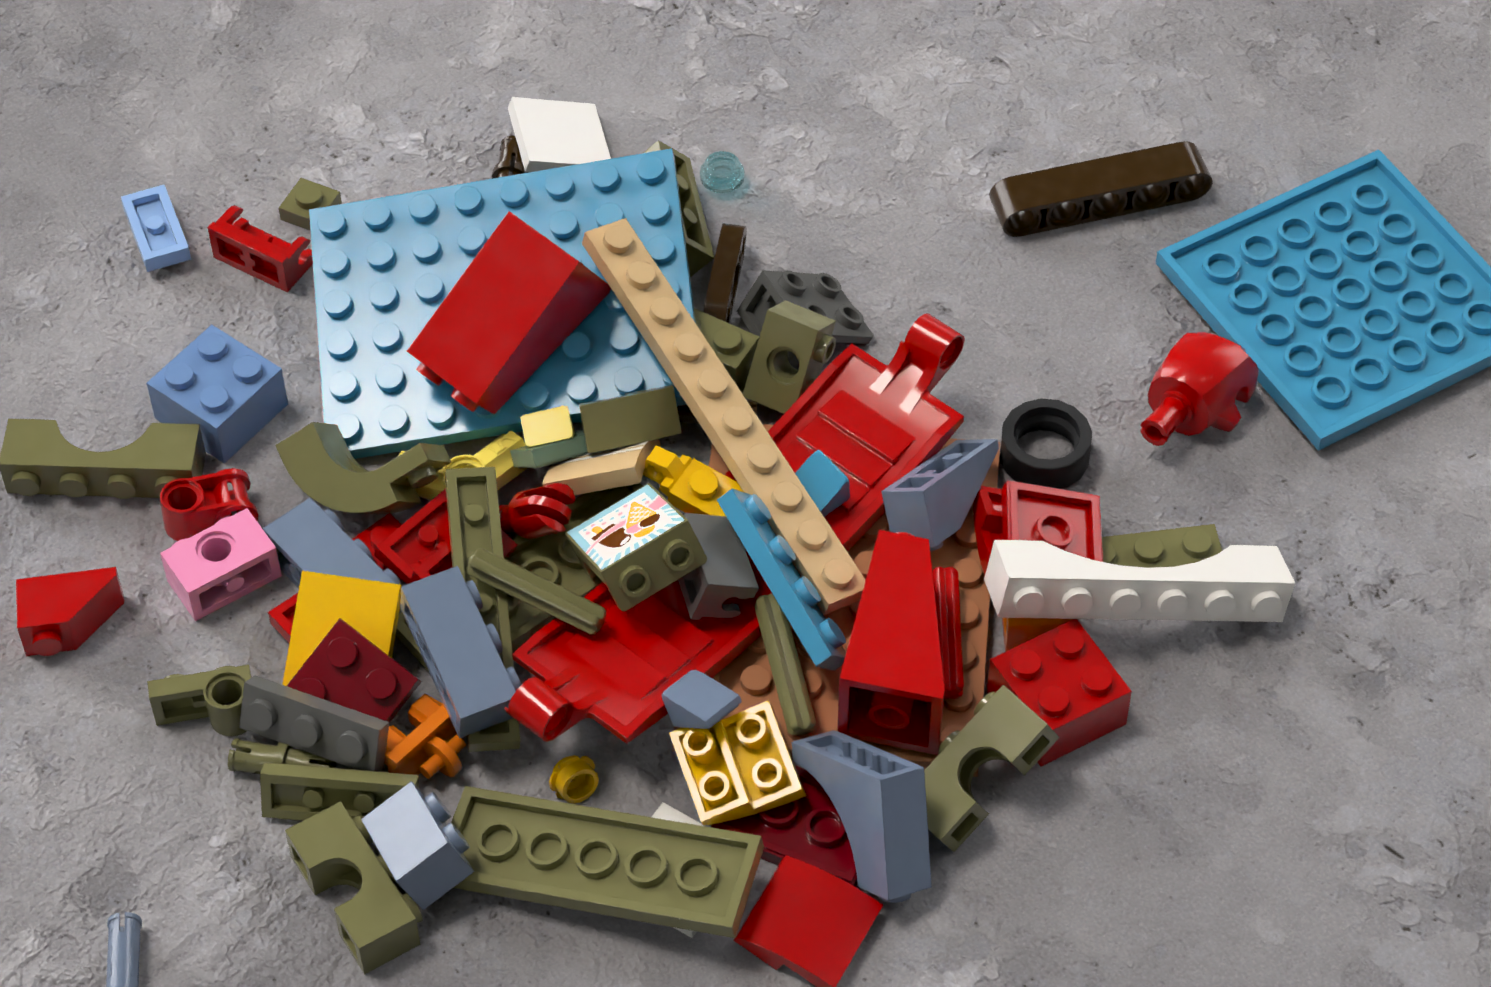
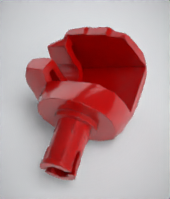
[1140,332,1259,446]

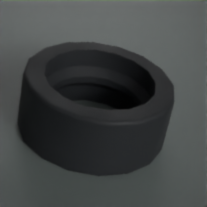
[1000,398,1092,489]

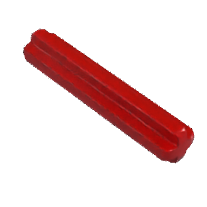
[932,566,964,700]

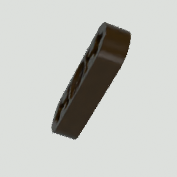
[703,223,747,324]

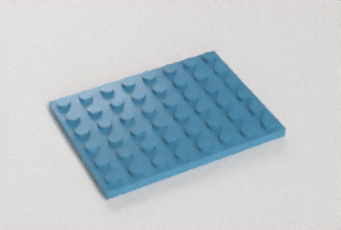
[309,148,696,459]

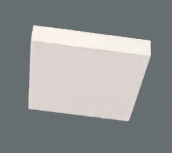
[508,97,611,172]

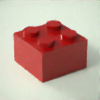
[987,619,1132,767]

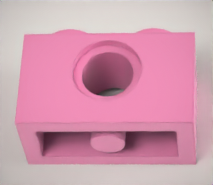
[160,508,282,621]

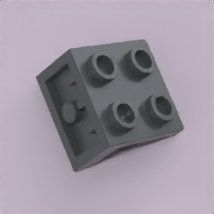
[736,270,874,369]

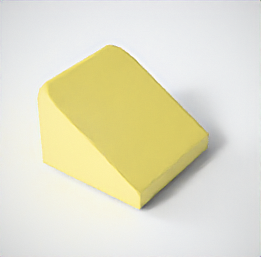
[520,406,575,448]

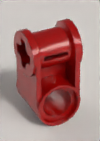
[160,468,258,541]

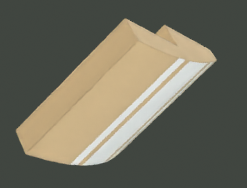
[542,439,661,495]

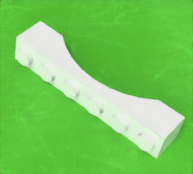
[984,540,1295,622]

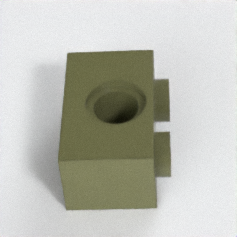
[743,300,836,414]

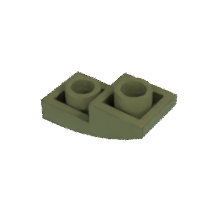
[579,385,682,454]

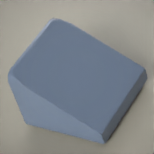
[662,670,742,729]

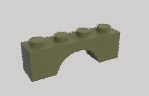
[0,418,206,499]

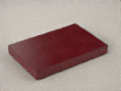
[711,765,858,887]

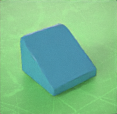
[795,449,850,517]

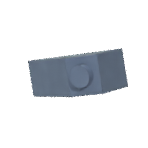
[881,439,999,551]

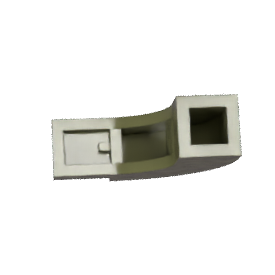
[275,422,451,515]

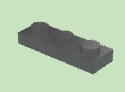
[239,675,389,772]

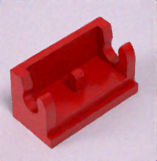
[207,205,313,293]

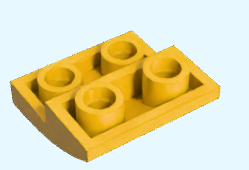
[669,700,806,826]

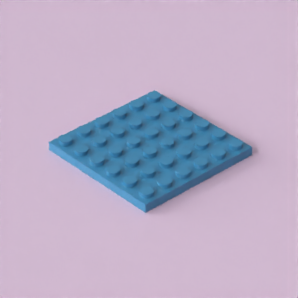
[1156,150,1491,451]

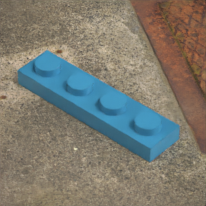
[717,488,846,671]

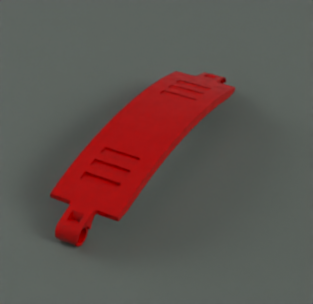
[504,313,965,744]

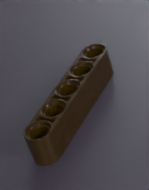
[989,141,1213,237]

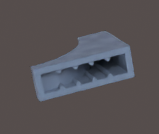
[791,730,932,903]

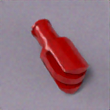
[499,483,575,539]

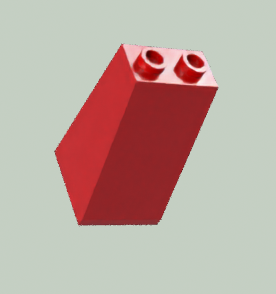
[407,211,611,414]
[837,530,945,755]

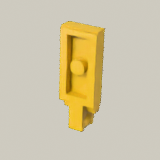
[643,446,744,516]

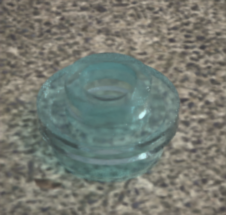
[700,151,745,193]

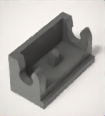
[678,513,759,620]

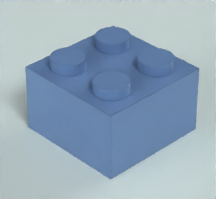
[146,324,288,463]

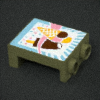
[564,483,707,611]

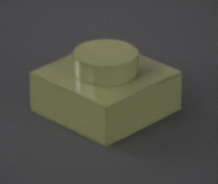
[279,178,342,230]

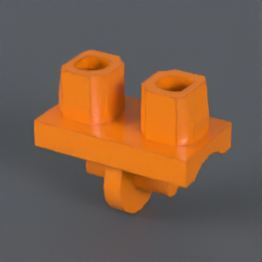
[384,694,466,779]

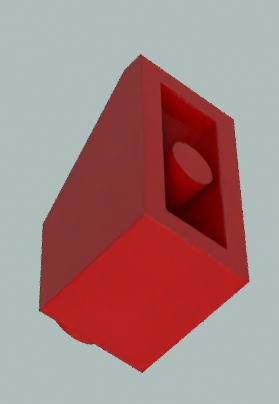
[16,567,124,656]

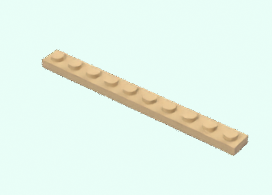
[582,218,865,615]

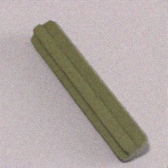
[467,548,607,635]
[754,594,816,736]

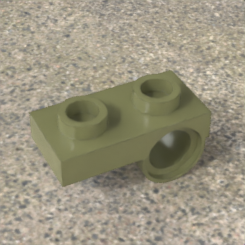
[147,665,252,736]

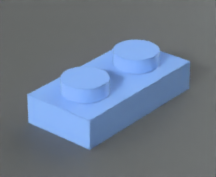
[121,185,191,272]

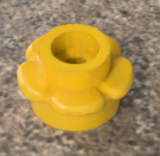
[549,755,599,803]

